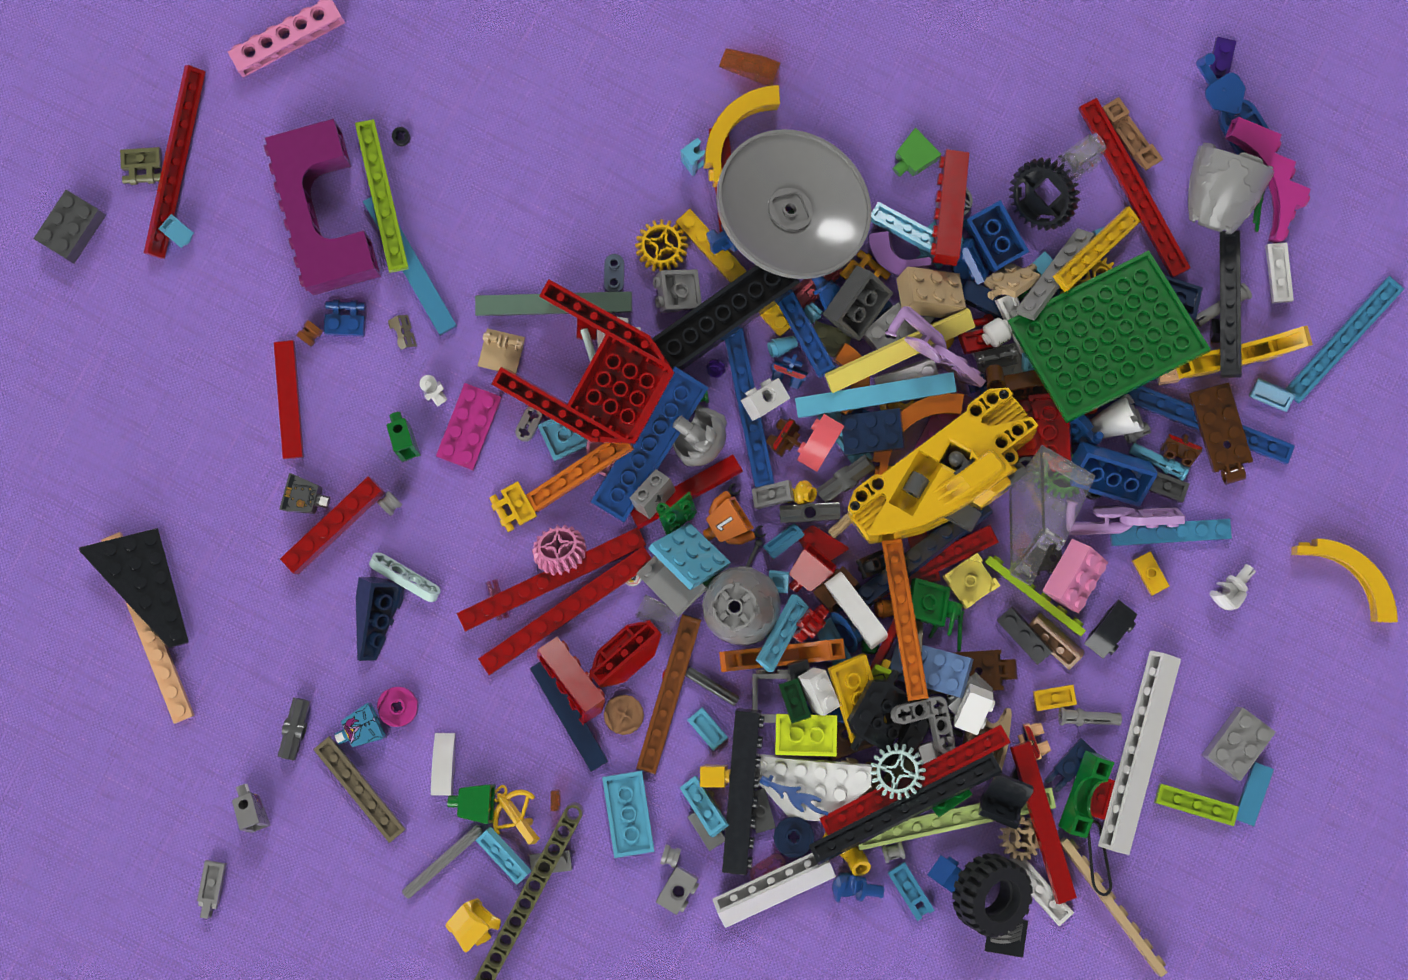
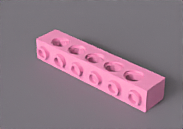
[228,0,345,78]

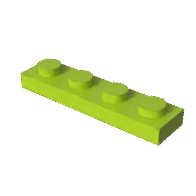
[1154,783,1239,826]

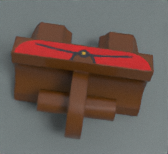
[766,418,801,457]
[1160,433,1203,467]

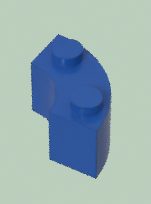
[927,855,963,893]

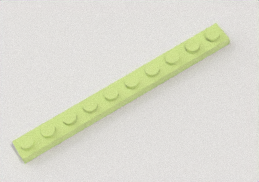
[858,787,1056,850]

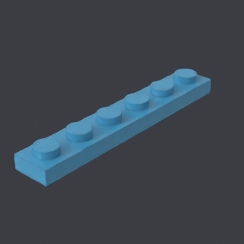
[1110,519,1232,546]

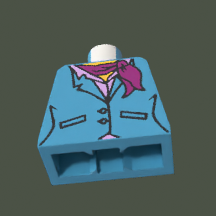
[334,703,387,747]

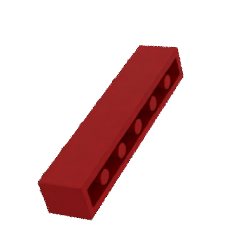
[930,149,969,266]
[280,477,385,575]

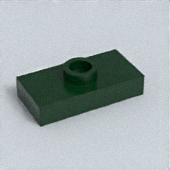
[778,678,811,724]

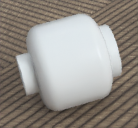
[982,318,1012,347]

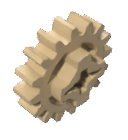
[998,816,1040,861]

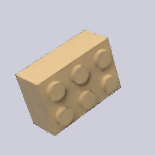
[896,266,966,318]

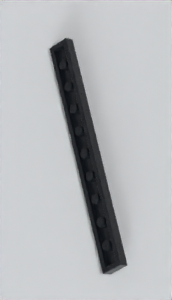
[809,753,1002,865]

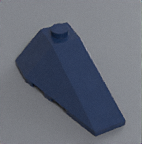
[356,577,405,661]

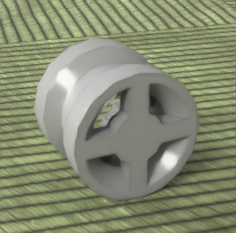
[377,491,402,516]
[660,844,681,868]

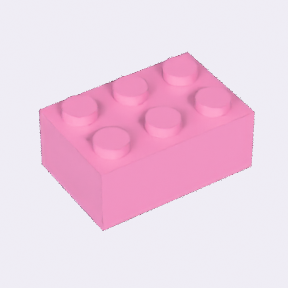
[1042,539,1108,614]

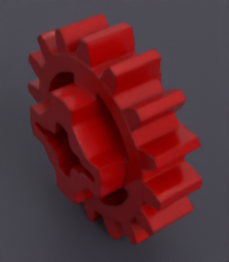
[793,604,829,643]

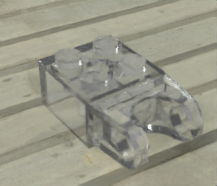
[1056,133,1106,183]

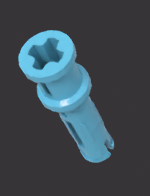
[1129,443,1190,481]

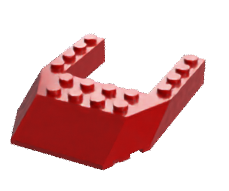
[492,279,675,444]

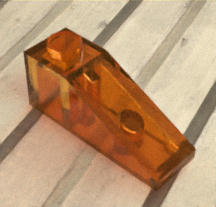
[719,48,781,86]

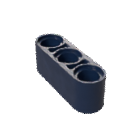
[962,280,1004,320]

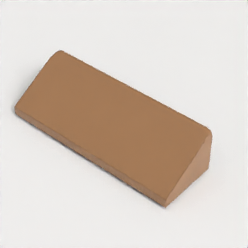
[1029,612,1085,670]

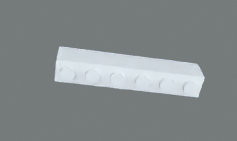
[712,853,836,928]

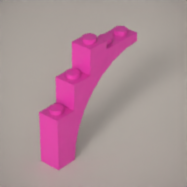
[1225,117,1311,243]

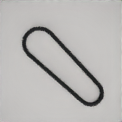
[1087,820,1112,896]

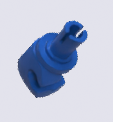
[811,276,840,314]
[832,872,885,903]

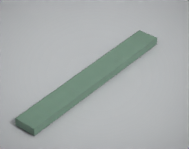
[475,292,632,316]

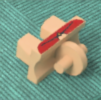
[1016,723,1051,760]

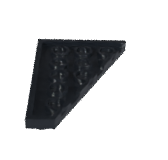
[79,528,189,648]

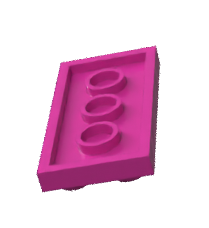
[436,383,502,471]

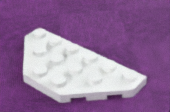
[756,754,873,821]

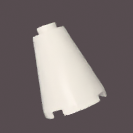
[1090,394,1144,439]

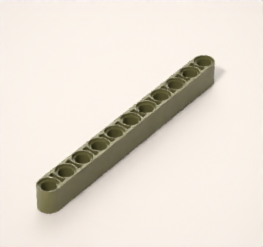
[474,802,584,980]

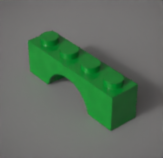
[1058,750,1115,839]

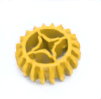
[635,219,688,271]

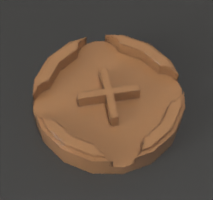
[604,695,644,735]

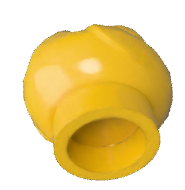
[787,480,817,505]

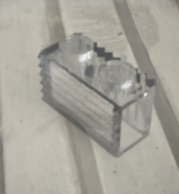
[636,595,680,635]

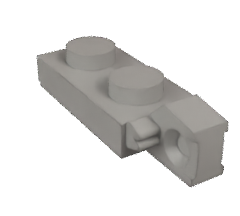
[197,860,227,919]

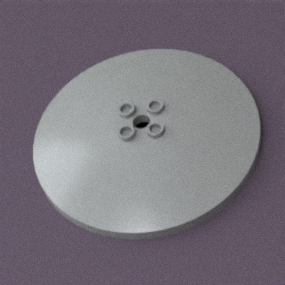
[716,129,871,279]

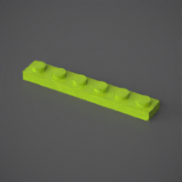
[983,555,1086,637]

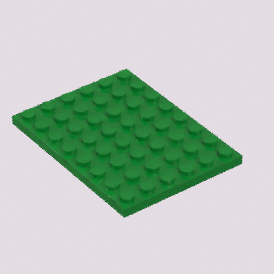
[1008,250,1211,423]

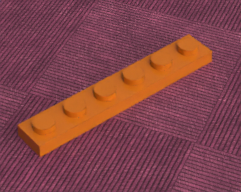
[526,443,634,512]

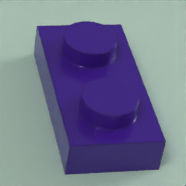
[1209,37,1236,78]

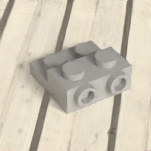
[653,269,702,313]

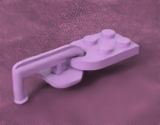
[885,306,986,387]
[1065,500,1185,535]

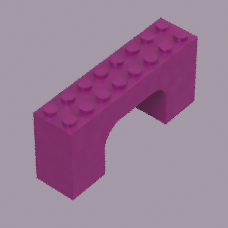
[264,119,381,296]

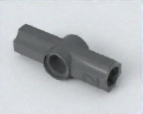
[817,455,875,503]
[779,502,840,523]
[278,697,311,760]

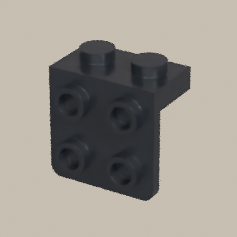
[978,773,1034,830]

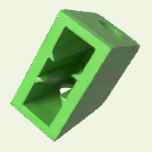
[892,128,941,177]

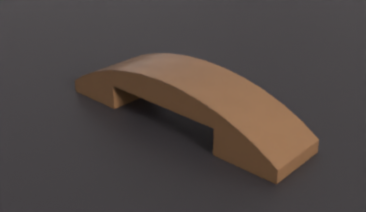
[1102,97,1163,170]

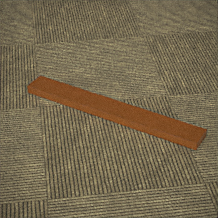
[636,614,701,774]

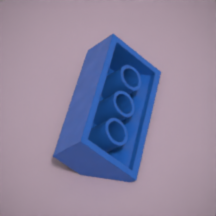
[1069,441,1158,507]

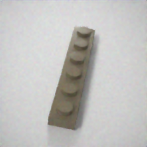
[313,736,406,843]

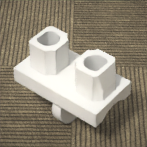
[419,375,447,407]

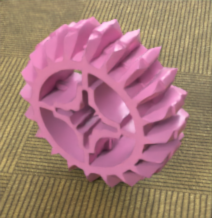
[532,525,587,576]

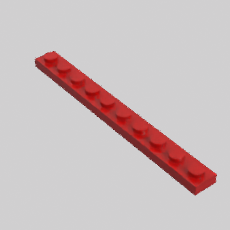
[144,65,206,259]
[1078,98,1191,278]
[456,527,646,632]
[478,546,652,675]
[819,725,1011,835]

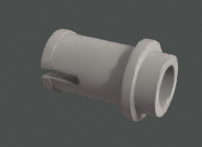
[1124,422,1151,444]

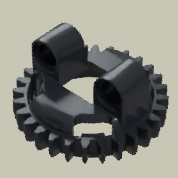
[1009,157,1080,231]

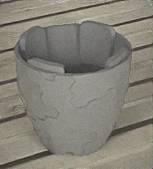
[1188,143,1274,234]
[702,566,781,646]

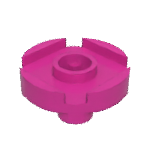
[377,687,418,727]

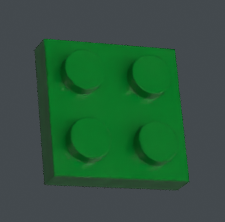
[910,578,951,627]

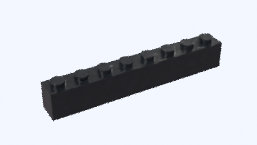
[722,708,765,875]

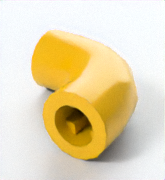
[823,832,871,876]

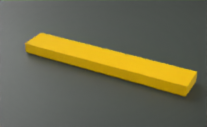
[1052,206,1141,292]

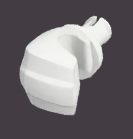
[1209,564,1256,610]

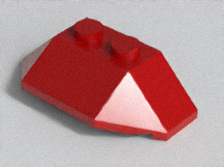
[589,620,662,688]

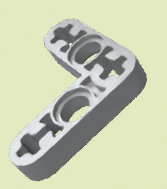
[891,696,955,754]

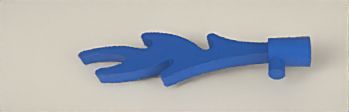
[759,775,828,816]

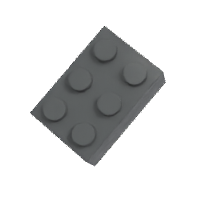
[33,190,106,264]
[823,266,893,341]

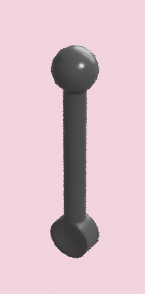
[746,539,763,567]

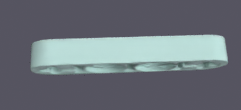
[369,553,441,602]

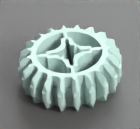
[870,743,926,800]

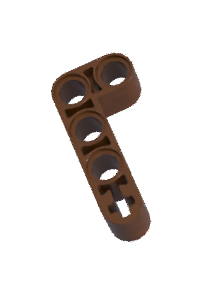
[985,365,1048,400]

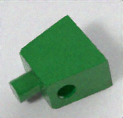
[386,412,421,462]
[447,784,496,824]

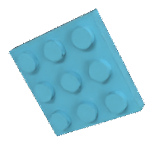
[649,522,731,590]

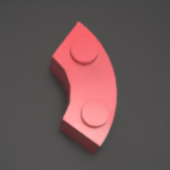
[797,414,844,472]

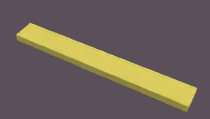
[824,308,975,393]

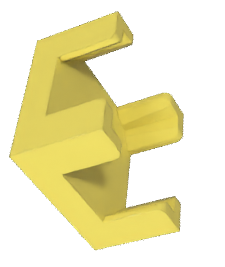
[942,553,1001,609]

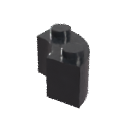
[1084,599,1138,658]

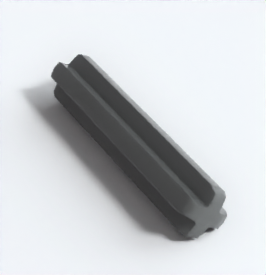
[685,667,739,706]

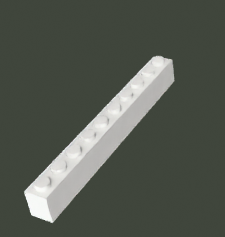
[1098,650,1181,855]

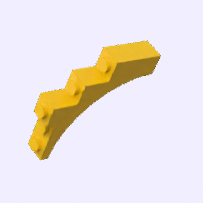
[1176,326,1313,379]

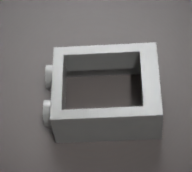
[752,670,791,723]

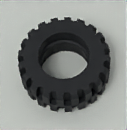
[952,853,1033,938]

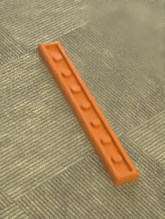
[882,538,928,702]

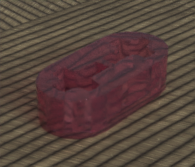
[750,853,785,880]

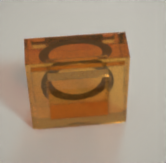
[551,789,560,811]

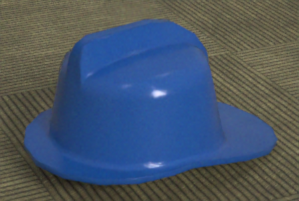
[831,612,863,653]

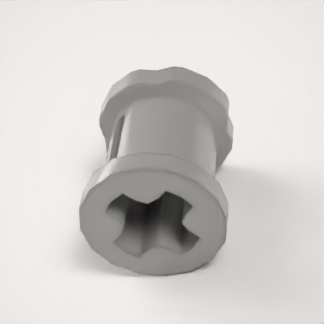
[881,842,906,863]

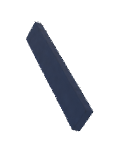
[530,662,608,772]

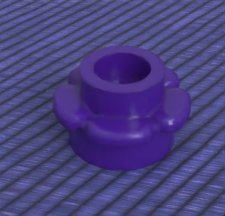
[706,359,726,378]

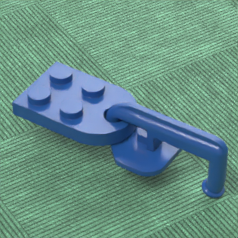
[1196,53,1269,155]

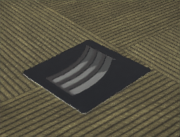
[985,920,1028,957]

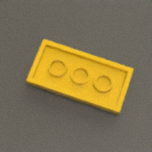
[827,653,887,743]

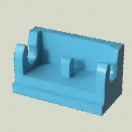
[680,138,705,176]

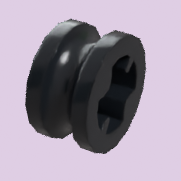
[392,127,411,146]

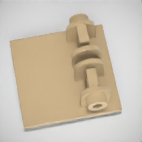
[478,328,525,373]

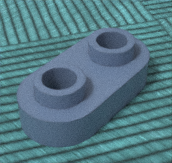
[604,254,624,292]

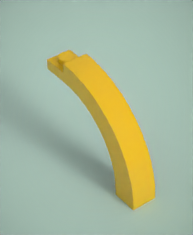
[704,85,780,187]
[1291,538,1398,623]

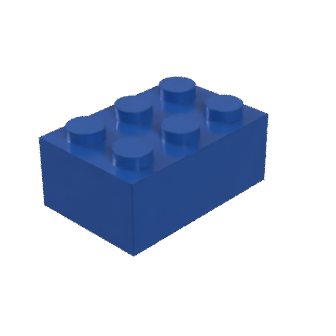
[963,200,1029,274]

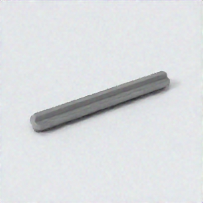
[402,825,483,899]

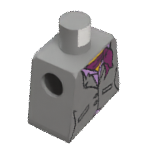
[232,784,270,833]

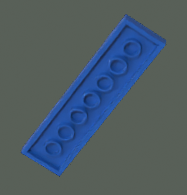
[590,366,709,522]

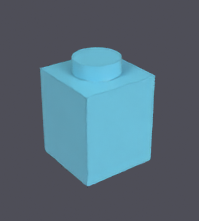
[158,214,194,248]

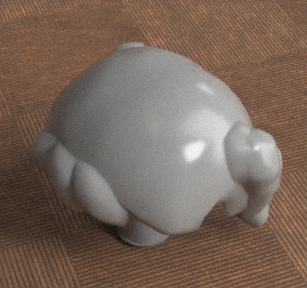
[673,404,727,467]

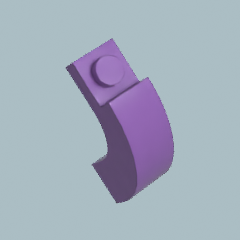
[869,231,935,276]

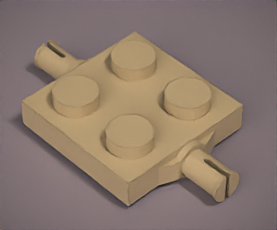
[984,263,1041,300]

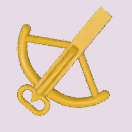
[493,785,540,845]

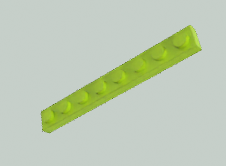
[355,119,409,273]

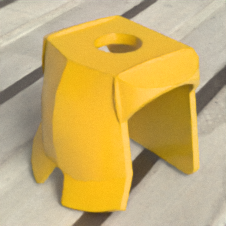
[445,898,501,952]

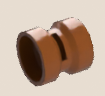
[296,320,323,347]

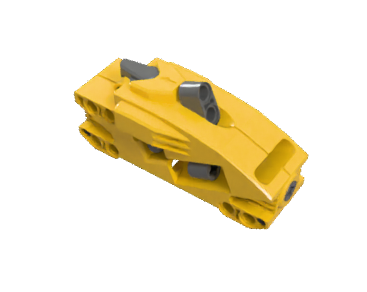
[848,388,1038,544]

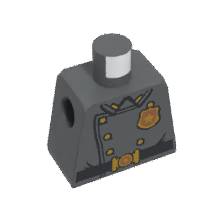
[279,473,330,514]

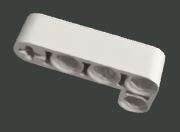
[824,572,888,650]

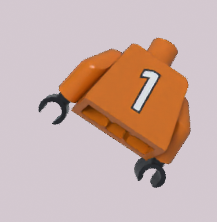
[703,483,766,545]

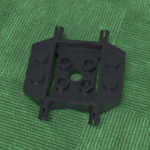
[847,669,931,770]

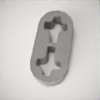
[515,407,543,442]

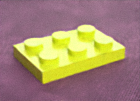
[775,714,837,757]

